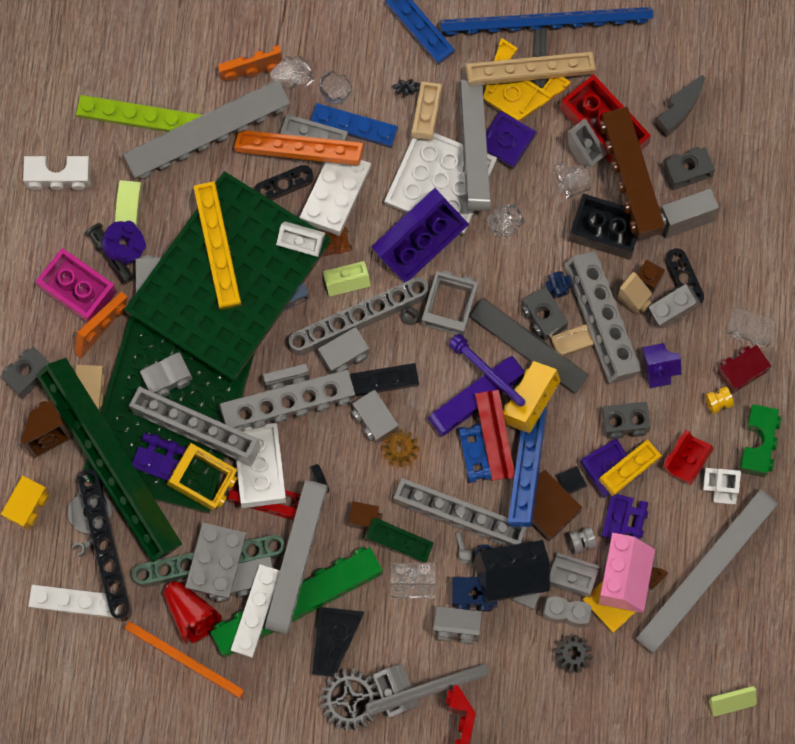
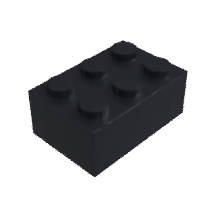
[569,193,637,260]

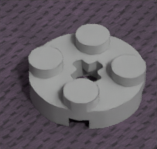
[68,492,113,535]

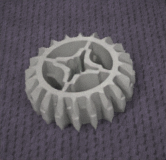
[320,669,380,731]

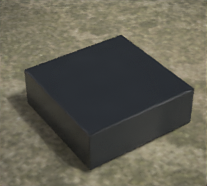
[557,466,587,494]

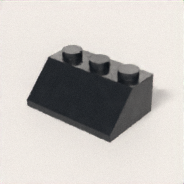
[474,540,550,603]

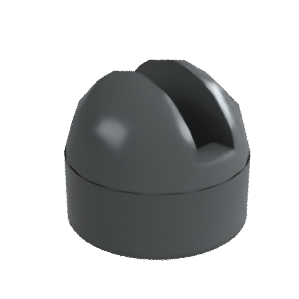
[401,307,419,325]

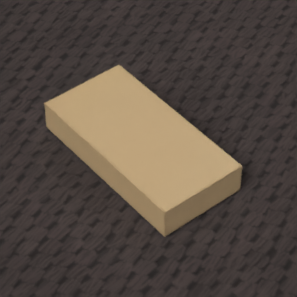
[550,324,595,356]

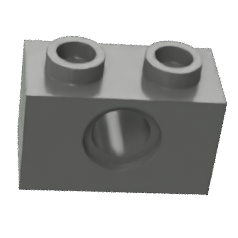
[663,147,715,191]
[521,286,568,341]
[1,346,49,399]

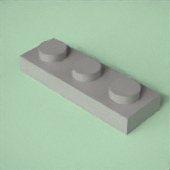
[280,114,348,141]

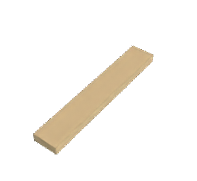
[466,52,596,86]

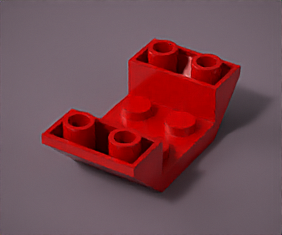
[446,685,476,744]

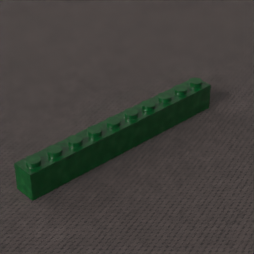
[36,358,182,563]

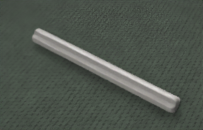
[365,664,489,716]

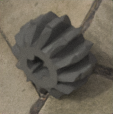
[554,635,593,674]

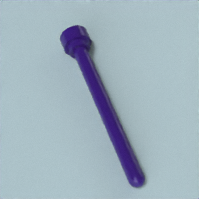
[449,334,526,407]

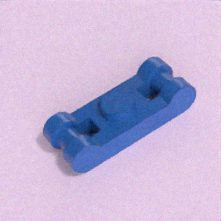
[458,424,491,483]

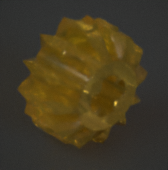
[382,430,420,468]

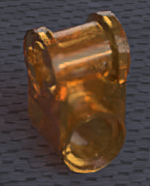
[322,227,353,257]

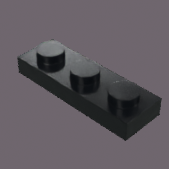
[351,363,419,397]

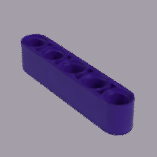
[428,356,525,437]

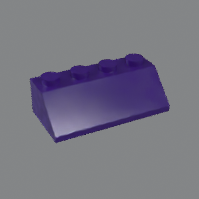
[372,188,469,282]

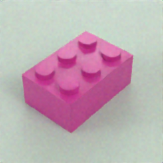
[35,248,117,323]

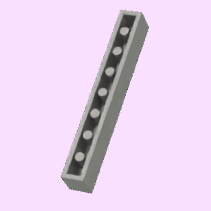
[123,79,290,179]

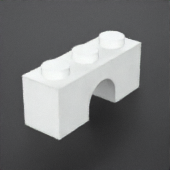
[23,156,92,190]

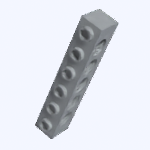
[565,251,641,384]
[219,370,355,432]
[129,387,261,466]
[394,478,527,546]

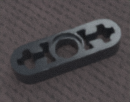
[254,165,314,201]
[666,248,704,304]

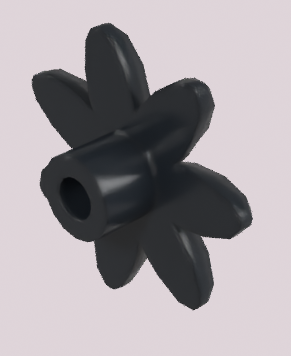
[392,79,420,95]

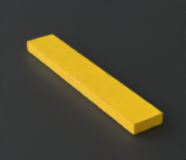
[194,181,241,310]

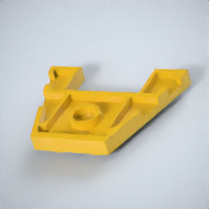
[483,38,571,122]

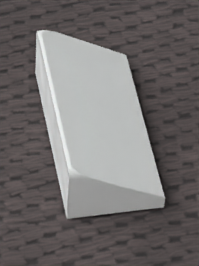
[276,222,326,257]

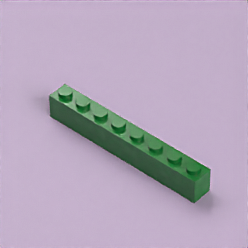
[210,547,383,659]

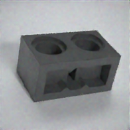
[602,402,651,439]

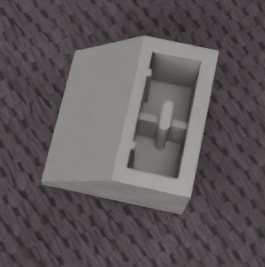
[434,606,482,644]

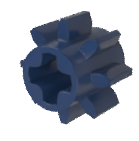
[545,271,573,298]

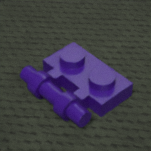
[132,432,186,482]
[601,494,649,540]

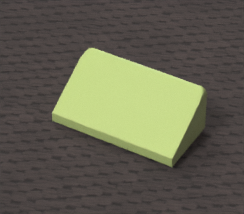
[323,261,371,296]
[709,686,757,716]

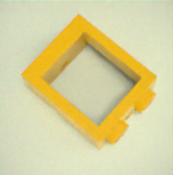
[166,443,238,511]

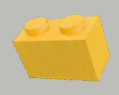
[1,475,49,530]

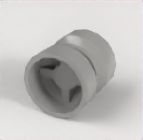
[569,527,597,554]

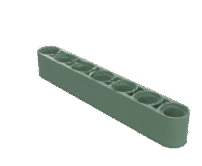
[132,535,286,587]

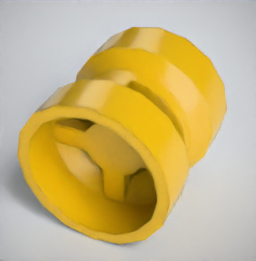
[705,386,734,414]

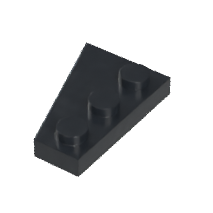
[312,607,365,678]

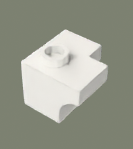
[703,468,741,504]

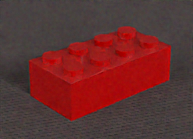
[560,74,651,164]

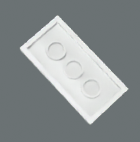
[300,160,371,236]
[236,423,286,508]

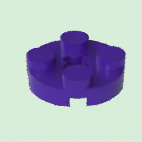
[102,220,146,264]

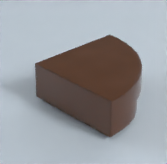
[649,567,668,590]

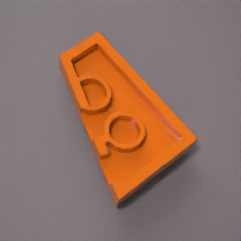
[218,45,284,81]
[74,291,128,359]

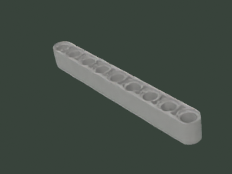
[636,489,779,654]

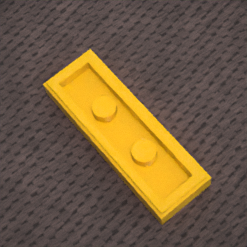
[598,439,662,496]

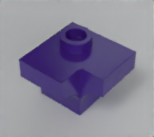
[642,343,682,388]

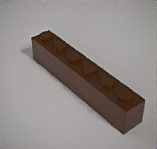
[599,107,665,240]

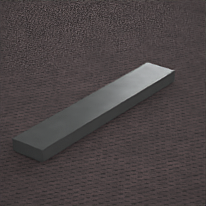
[471,298,589,393]

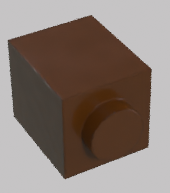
[637,260,665,295]
[348,501,383,530]

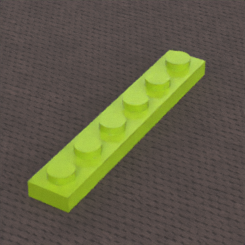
[76,95,201,132]

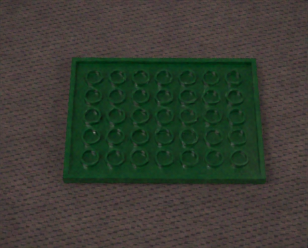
[83,315,256,514]

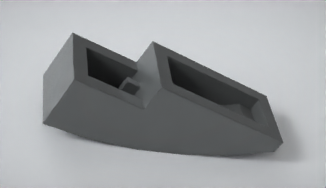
[656,75,705,138]

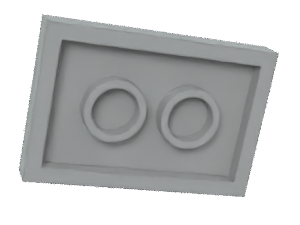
[185,523,247,599]

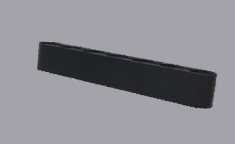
[78,470,132,622]

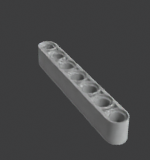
[459,80,490,211]
[289,277,428,356]
[265,480,328,634]

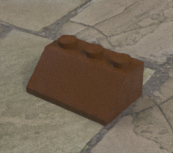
[21,400,73,459]

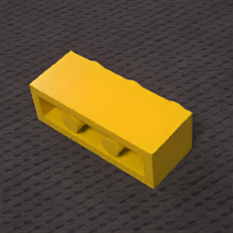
[503,361,561,434]

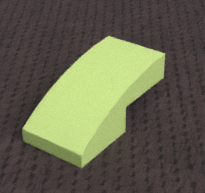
[115,180,141,226]

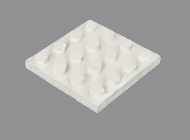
[384,133,497,236]

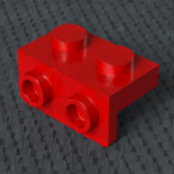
[664,430,714,485]

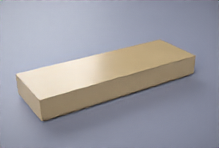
[411,81,442,140]

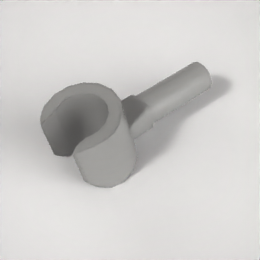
[456,532,472,563]
[72,538,93,556]

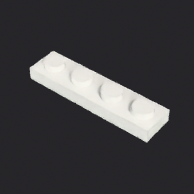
[231,564,280,658]
[28,585,120,618]

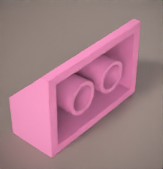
[599,533,655,613]

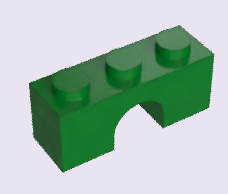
[739,404,781,478]

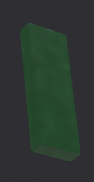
[364,517,434,563]

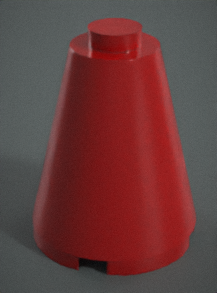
[163,581,222,644]

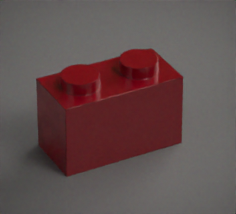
[718,345,771,394]

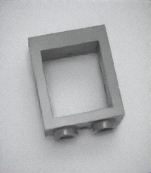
[422,271,478,336]

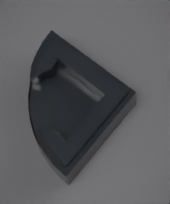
[311,464,330,493]

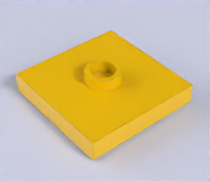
[582,581,646,633]

